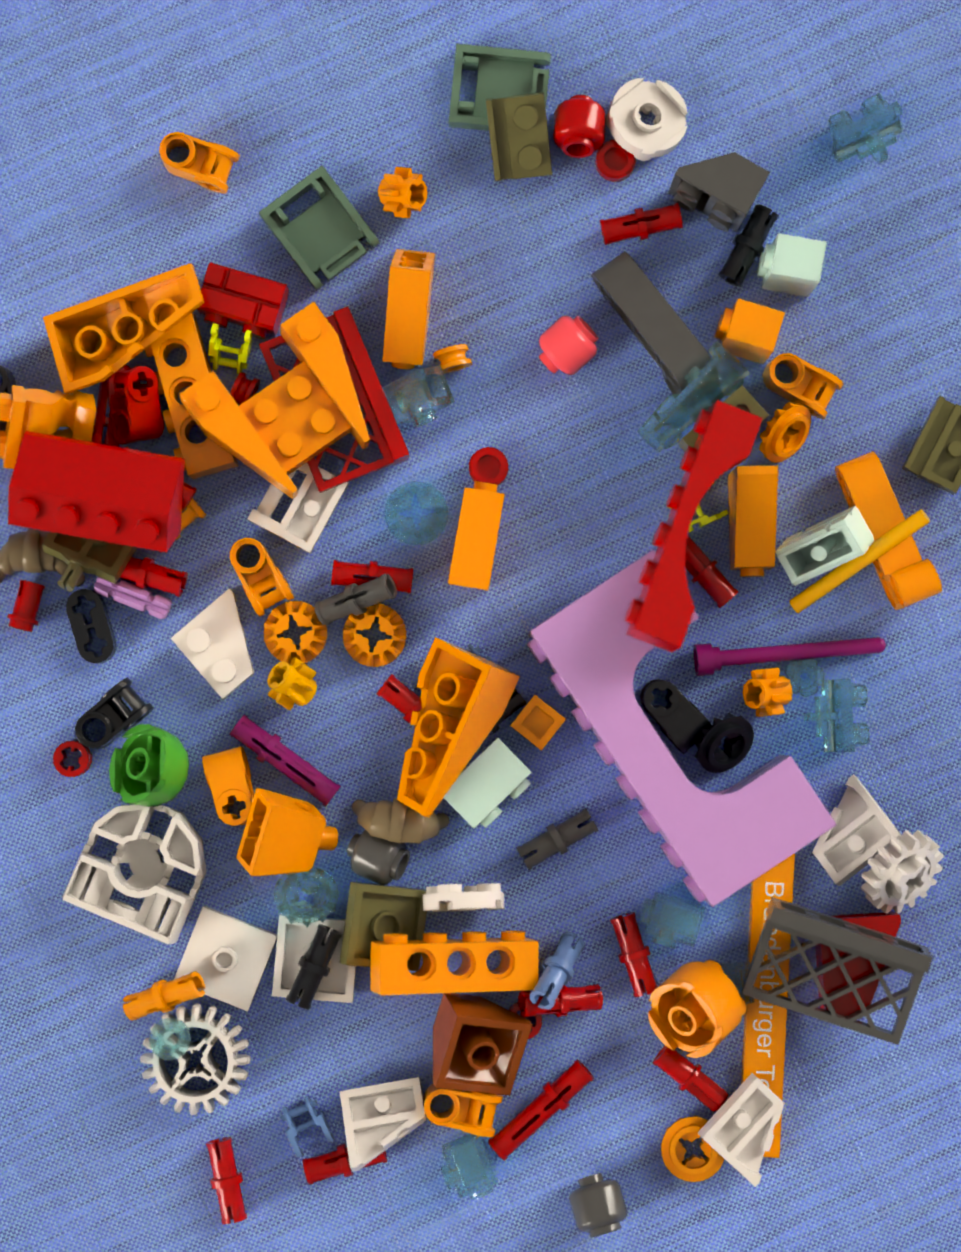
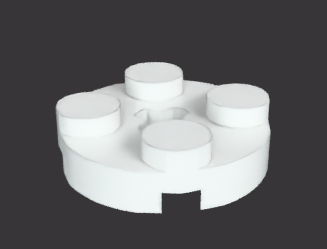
[606,78,687,161]
[423,883,504,912]

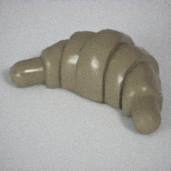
[0,528,85,586]
[352,798,449,844]

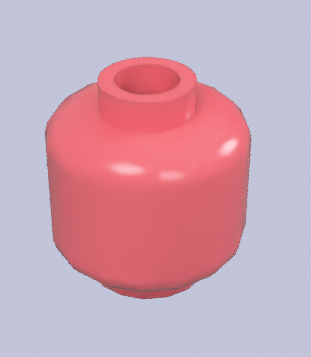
[539,315,599,375]

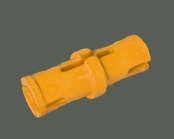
[123,971,205,1021]

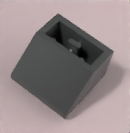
[668,152,770,232]

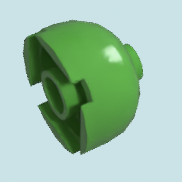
[109,724,189,807]

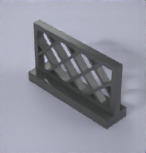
[741,897,933,1045]

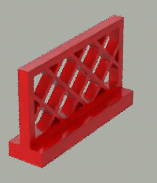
[259,306,409,493]

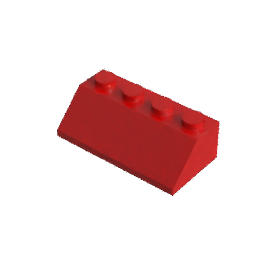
[8,431,185,553]

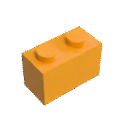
[714,298,785,364]

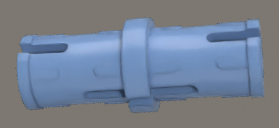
[529,932,585,1010]

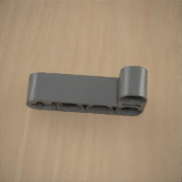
[591,251,717,406]

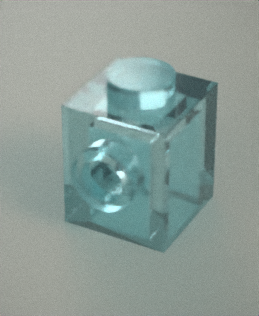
[382,365,455,427]
[640,891,705,948]
[441,1134,498,1200]

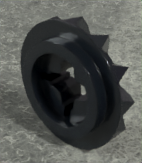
[694,713,754,773]

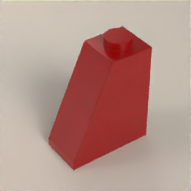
[815,911,901,1016]

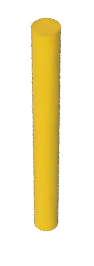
[789,509,930,613]

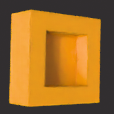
[510,694,566,751]

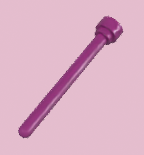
[693,637,886,676]

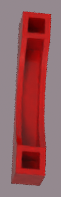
[625,400,763,652]

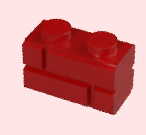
[197,262,289,339]

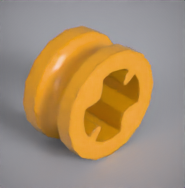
[433,344,472,374]

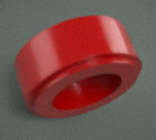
[595,139,636,182]
[469,447,509,486]

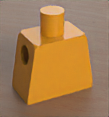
[236,788,338,876]

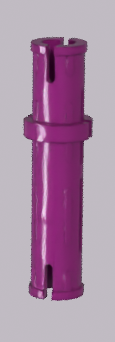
[229,714,341,807]

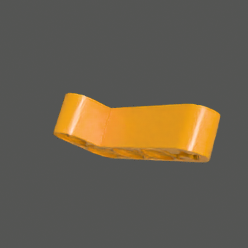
[835,451,942,610]

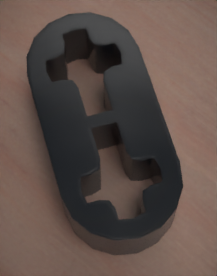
[66,589,117,664]

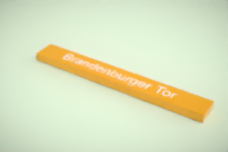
[741,853,795,1158]

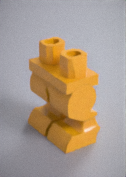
[0,385,96,469]

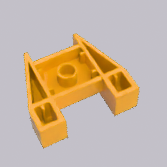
[179,302,370,499]

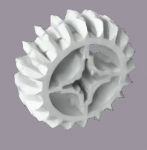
[140,1003,251,1115]

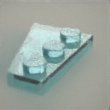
[637,340,751,452]

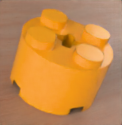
[648,960,747,1058]

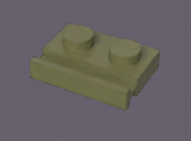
[486,92,552,181]
[902,396,961,495]

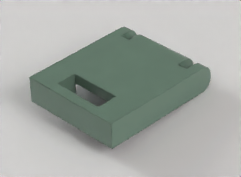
[449,44,551,131]
[258,166,380,291]

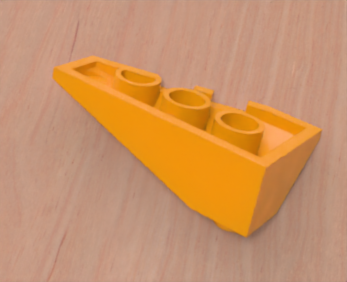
[43,263,204,394]
[397,637,520,817]

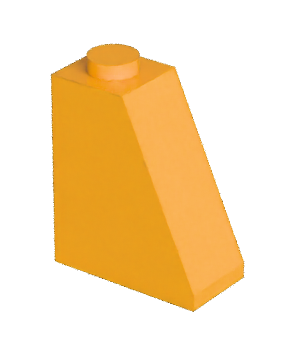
[382,249,435,369]
[728,466,778,577]
[448,481,505,590]

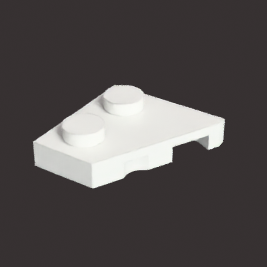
[171,588,254,699]
[812,774,902,886]
[698,1073,785,1187]
[340,1077,427,1172]

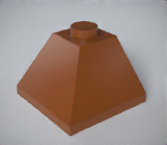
[433,993,532,1096]

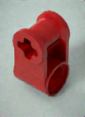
[106,366,164,445]

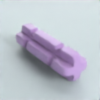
[94,577,172,619]

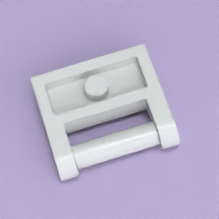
[247,463,348,554]

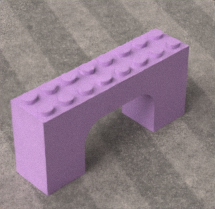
[527,550,837,907]

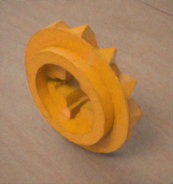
[759,402,811,463]
[264,601,327,664]
[343,603,406,667]
[661,1115,724,1182]

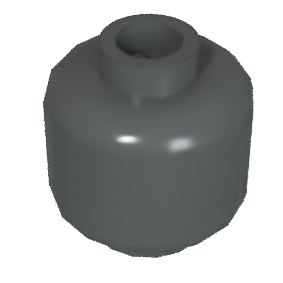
[347,830,410,885]
[569,1173,628,1238]

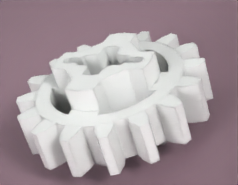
[861,830,944,914]

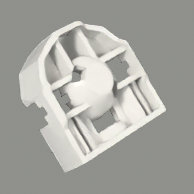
[62,804,206,944]

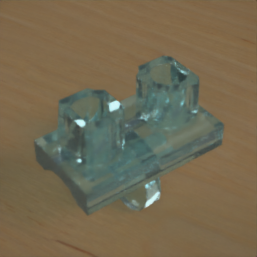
[829,93,903,163]
[804,679,870,752]

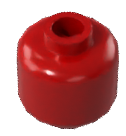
[553,95,606,158]

